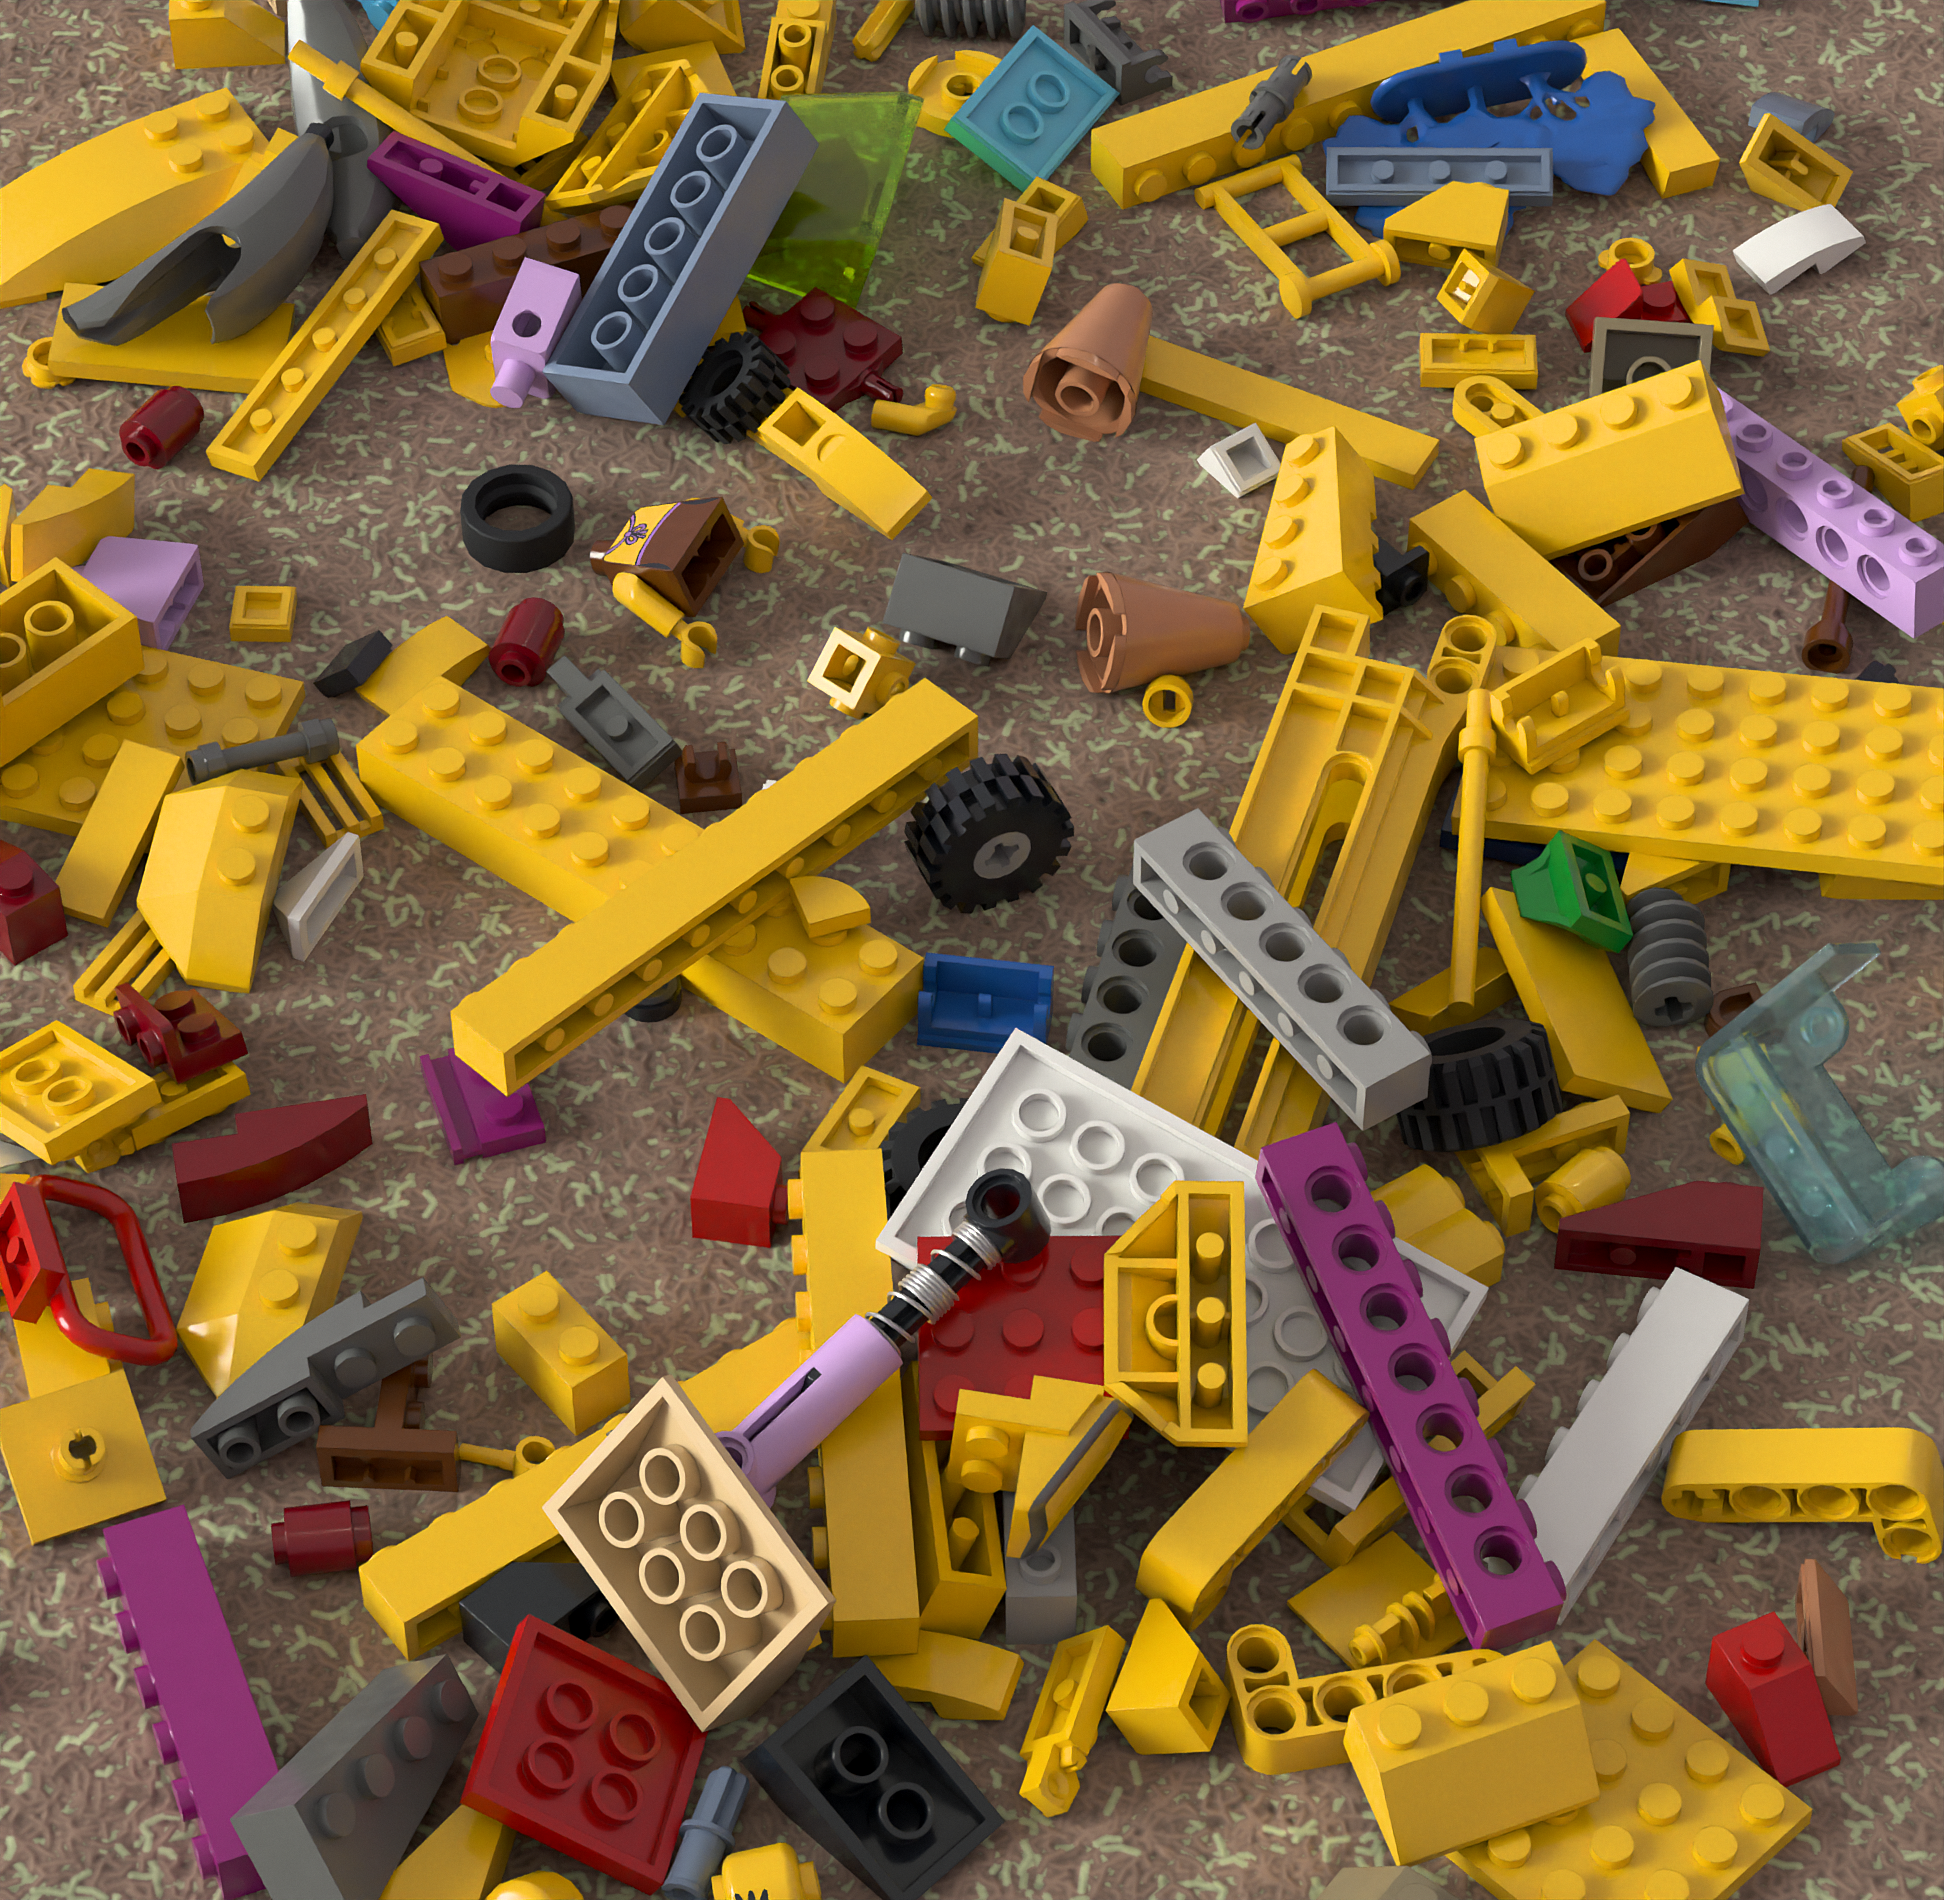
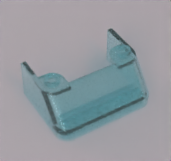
[1695,943,1944,1264]

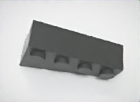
[230,1654,479,1900]

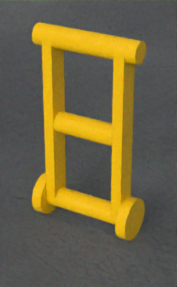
[1194,154,1401,319]

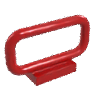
[0,1174,178,1367]

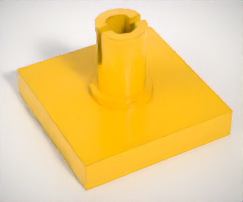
[0,1369,167,1546]

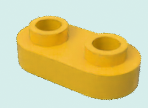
[1452,375,1544,438]

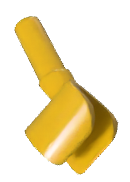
[459,1436,555,1479]

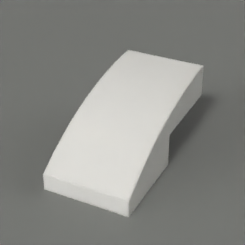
[1733,204,1866,295]

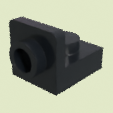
[1373,537,1430,616]

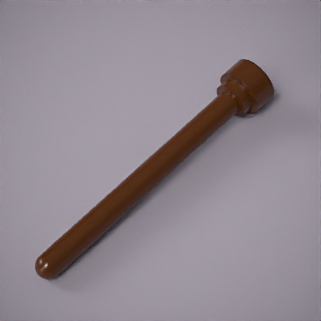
[1801,465,1875,674]

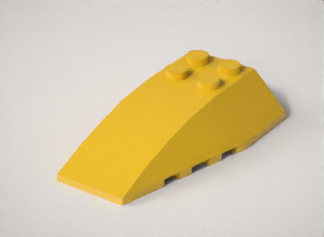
[360,0,620,167]
[0,87,269,309]

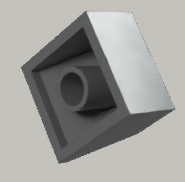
[882,553,1048,667]

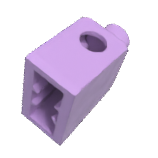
[490,257,582,408]
[71,536,204,651]

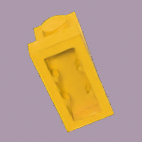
[1455,1095,1630,1237]

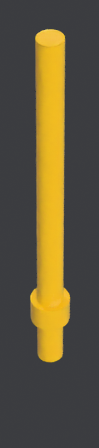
[287,39,568,227]
[1448,688,1497,1016]

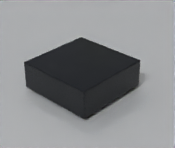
[313,630,393,698]

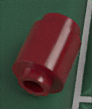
[119,386,204,469]
[488,597,565,687]
[271,1500,374,1577]

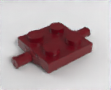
[742,286,903,413]

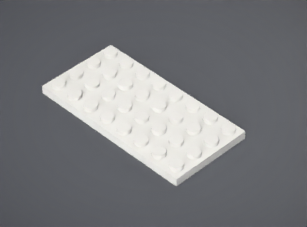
[875,1028,1489,1515]

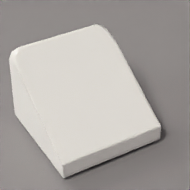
[1197,422,1281,498]

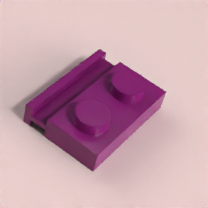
[419,1048,546,1166]

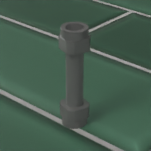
[185,718,340,786]

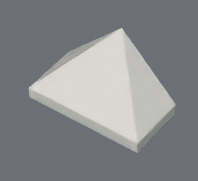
[272,832,364,962]

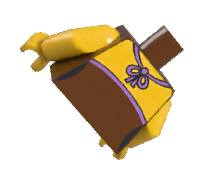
[590,497,780,668]

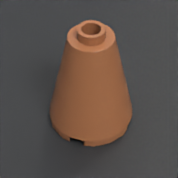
[1023,283,1153,442]
[1075,571,1250,694]

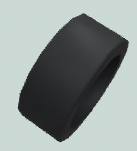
[460,464,575,573]

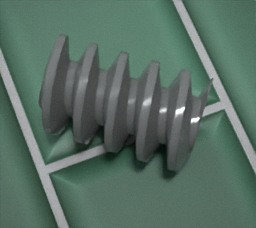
[915,0,1026,39]
[1625,887,1714,1027]

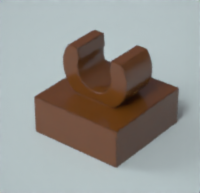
[674,742,742,814]

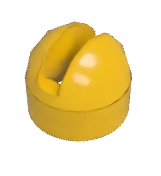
[1142,674,1194,728]

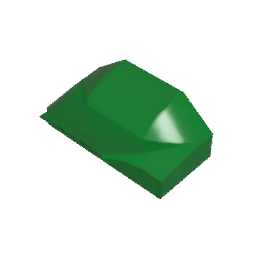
[1510,830,1633,953]

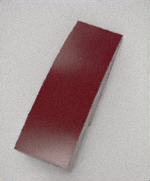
[172,1094,373,1224]

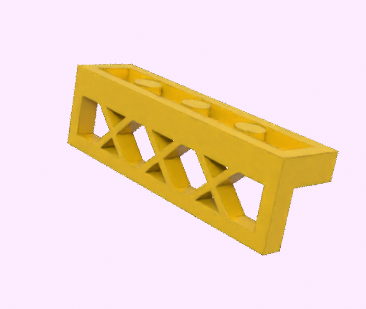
[1281,1350,1536,1570]

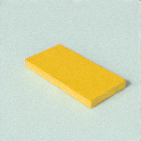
[47,282,295,394]
[1480,887,1673,1113]

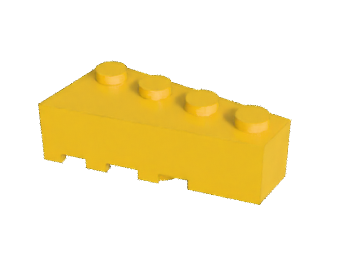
[1243,425,1383,655]

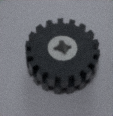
[904,754,1074,914]

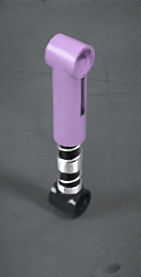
[715,1168,1052,1508]

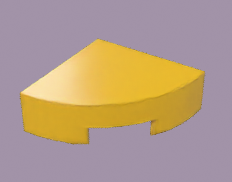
[789,876,871,939]

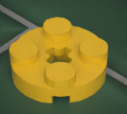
[908,50,1002,138]

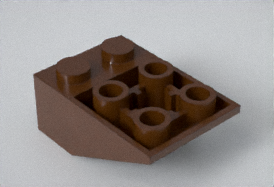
[1548,497,1750,608]

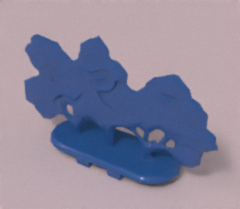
[1322,38,1655,239]

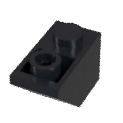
[459,1562,620,1675]

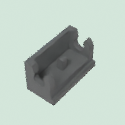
[1064,0,1173,106]

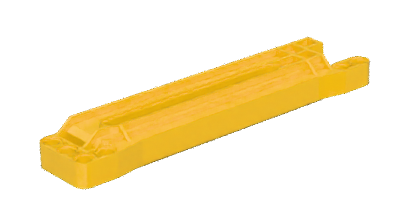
[1131,604,1497,1161]

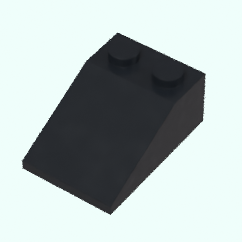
[740,1655,1005,1900]

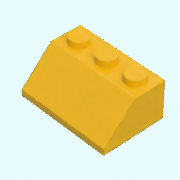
[1343,1640,1601,1867]

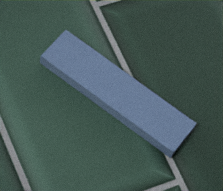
[1326,147,1553,206]

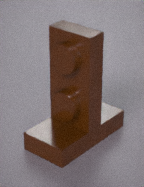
[316,1352,462,1492]

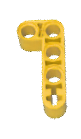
[1135,1369,1370,1632]
[1661,1427,1944,1564]
[1224,1624,1504,1775]

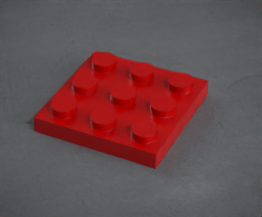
[917,1235,1130,1441]
[459,1614,709,1896]

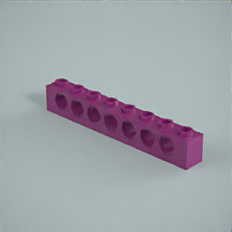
[1255,1122,1567,1651]

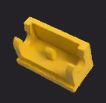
[1490,636,1630,775]

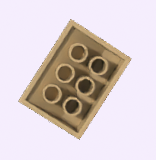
[542,1374,836,1732]

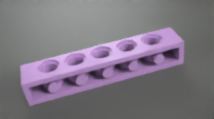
[1717,388,1944,639]

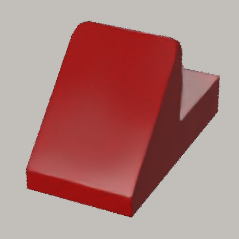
[1565,258,1694,353]

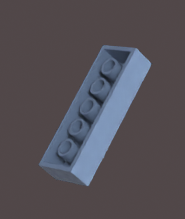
[542,93,819,425]

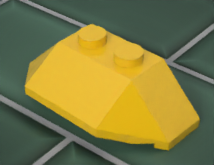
[544,59,711,216]
[137,769,303,994]
[1104,1180,1248,1447]
[176,1202,363,1399]

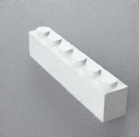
[1482,1267,1749,1626]

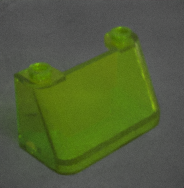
[746,91,924,309]

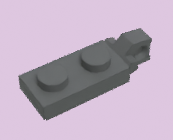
[546,655,682,792]

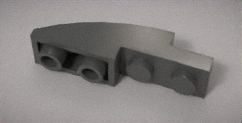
[190,1277,461,1479]

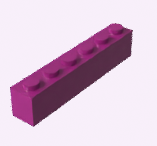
[96,1504,279,1900]

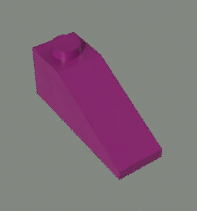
[367,131,546,251]

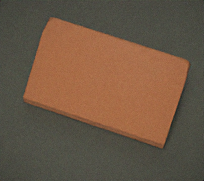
[1794,1559,1858,1716]

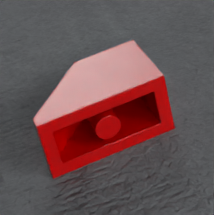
[690,1097,789,1248]
[1705,1611,1841,1788]

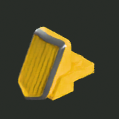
[946,1375,1133,1559]

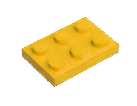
[0,1020,162,1166]

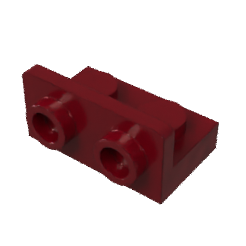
[113,982,248,1085]

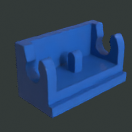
[917,952,1054,1054]

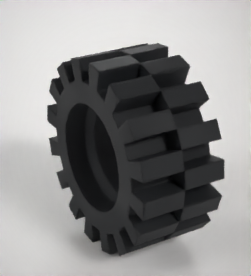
[679,331,790,444]

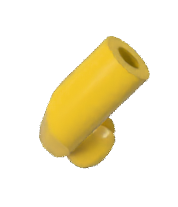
[871,384,957,436]

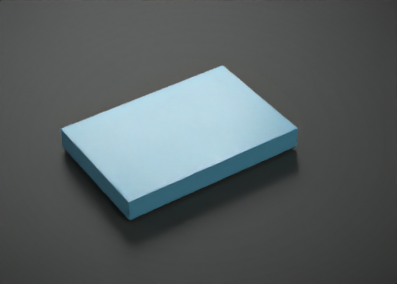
[944,25,1120,192]

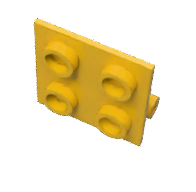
[1287,1530,1467,1670]

